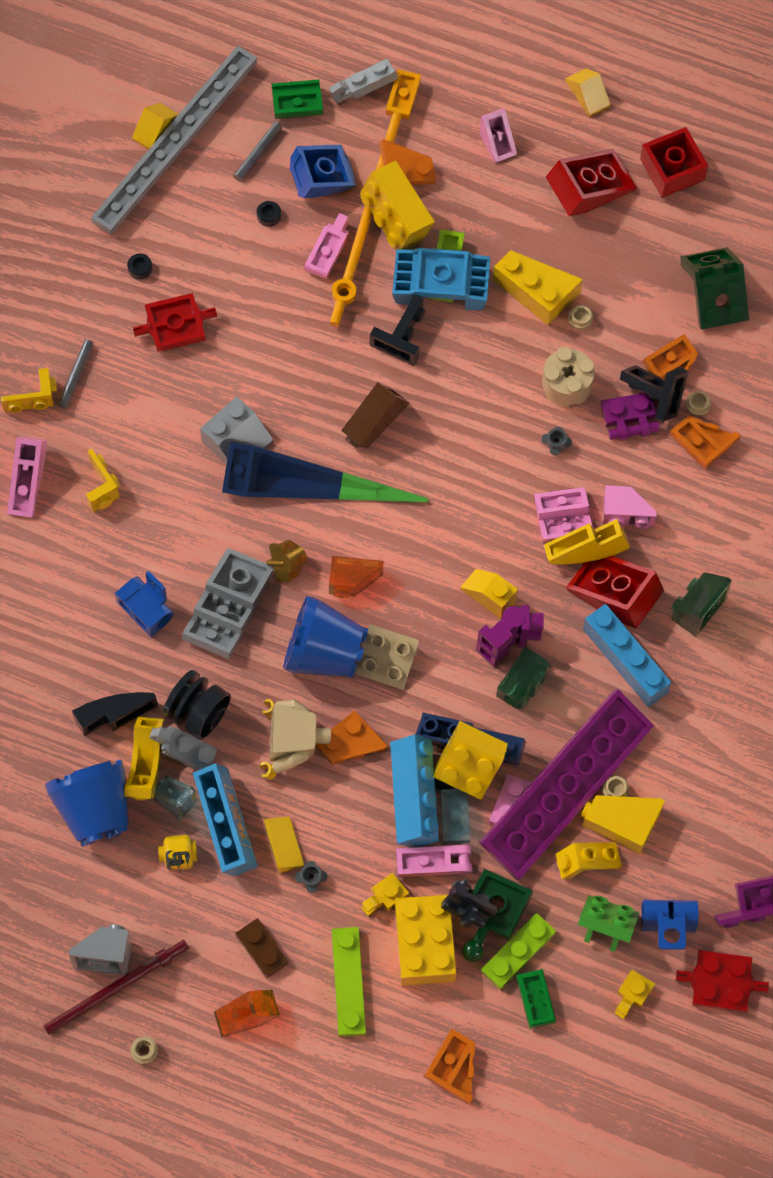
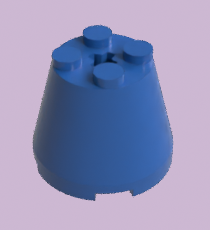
[283,596,368,678]
[45,759,129,847]

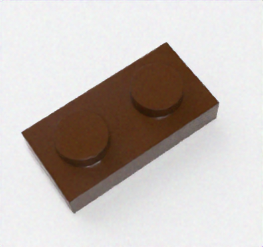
[235,918,288,979]

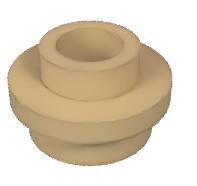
[130,1036,158,1064]

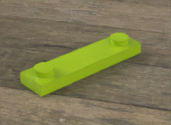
[332,927,366,1037]

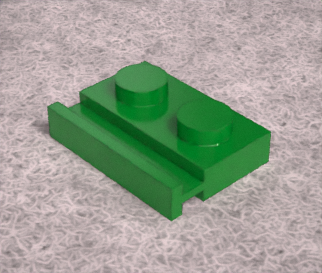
[271,79,323,119]

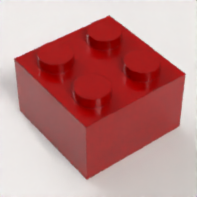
[640,127,708,198]

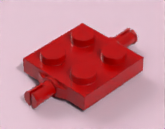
[132,293,217,352]
[675,950,769,1013]

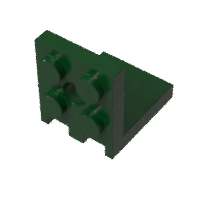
[680,247,749,330]

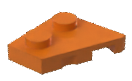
[379,139,436,185]
[642,334,698,379]
[670,415,741,469]
[315,710,388,765]
[423,1028,475,1104]

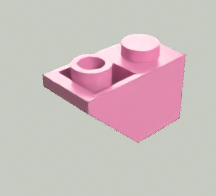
[603,485,656,529]

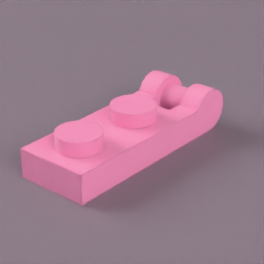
[396,845,473,877]

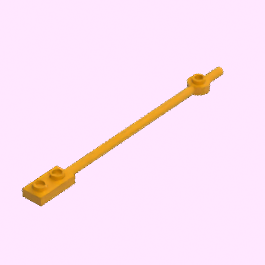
[329,69,421,327]

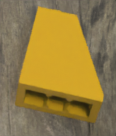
[581,795,665,854]

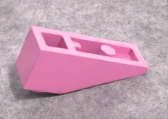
[7,436,47,517]

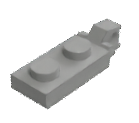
[329,59,398,104]
[149,726,217,771]

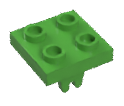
[578,895,640,952]

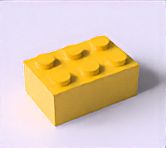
[360,160,435,250]
[395,895,456,986]

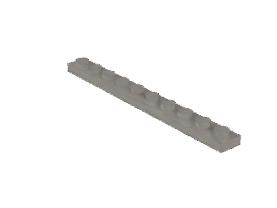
[91,46,257,235]

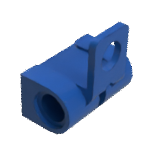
[115,571,174,637]
[641,899,698,950]

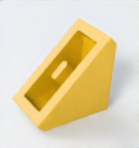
[565,68,610,117]
[132,103,179,150]

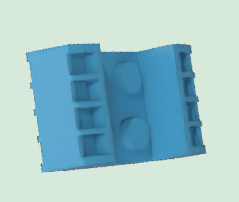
[392,248,490,310]

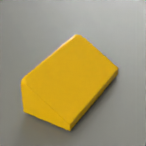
[264,816,304,874]

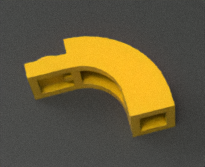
[124,717,164,801]

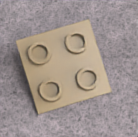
[354,624,419,690]

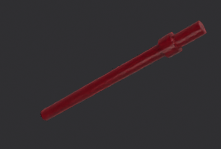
[43,939,189,1035]

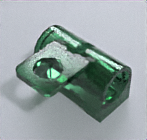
[496,647,551,710]

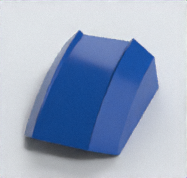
[290,144,357,198]

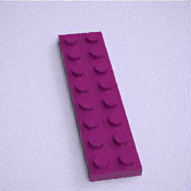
[479,689,654,880]

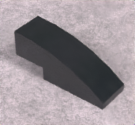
[72,692,158,736]

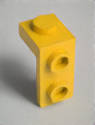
[1,368,57,413]
[86,448,120,512]
[556,842,622,879]

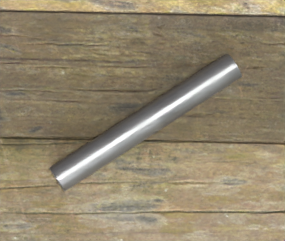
[233,122,282,182]
[58,339,94,409]

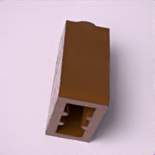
[341,382,410,448]

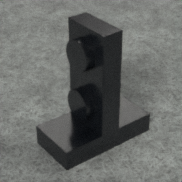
[370,295,425,366]
[619,365,689,422]

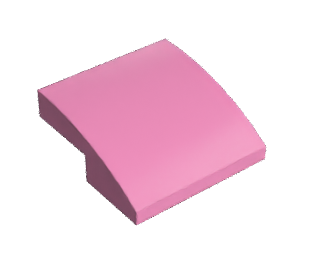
[534,487,593,546]

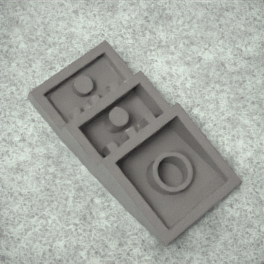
[182,548,274,659]

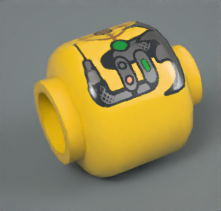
[158,835,197,871]

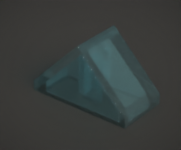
[153,775,197,821]

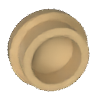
[568,305,593,330]
[686,391,711,416]
[602,776,629,797]

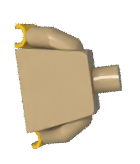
[259,699,331,780]

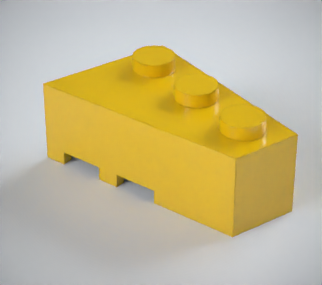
[493,250,583,325]

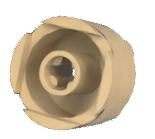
[542,347,594,407]

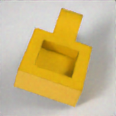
[361,872,409,916]
[614,970,655,1020]

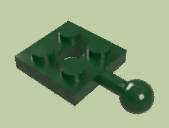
[462,869,533,962]

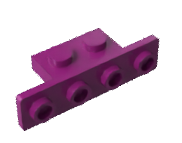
[714,875,773,928]

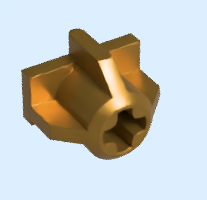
[266,540,307,582]

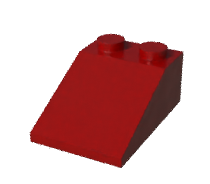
[546,149,637,216]
[566,556,664,629]

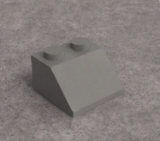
[200,396,273,464]
[69,924,133,976]

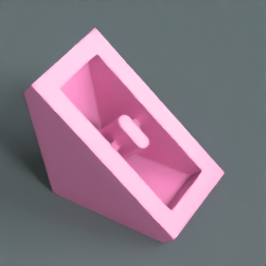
[480,108,517,163]

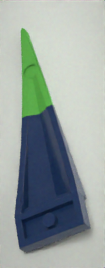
[222,442,429,502]

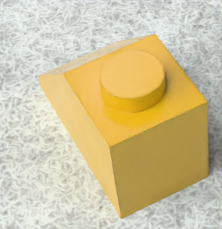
[460,569,518,619]

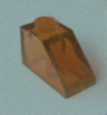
[329,556,384,598]
[214,990,280,1037]

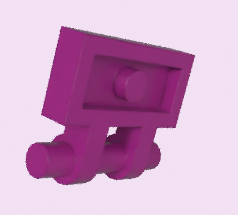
[600,393,660,441]

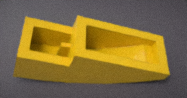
[544,519,630,565]

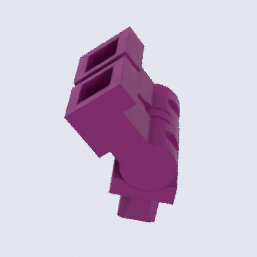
[476,605,544,667]

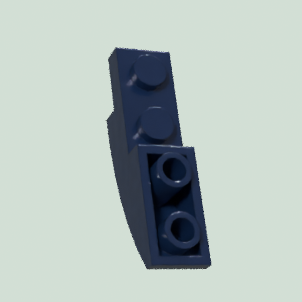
[416,713,526,766]

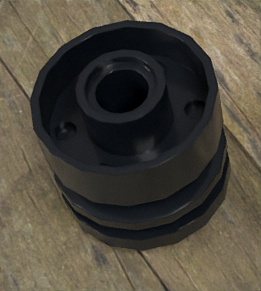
[162,670,231,740]

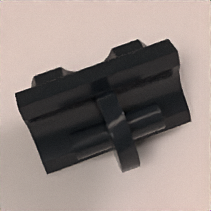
[441,882,497,928]

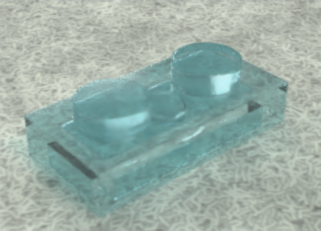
[441,789,470,844]

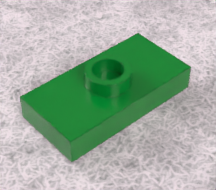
[516,969,556,1029]

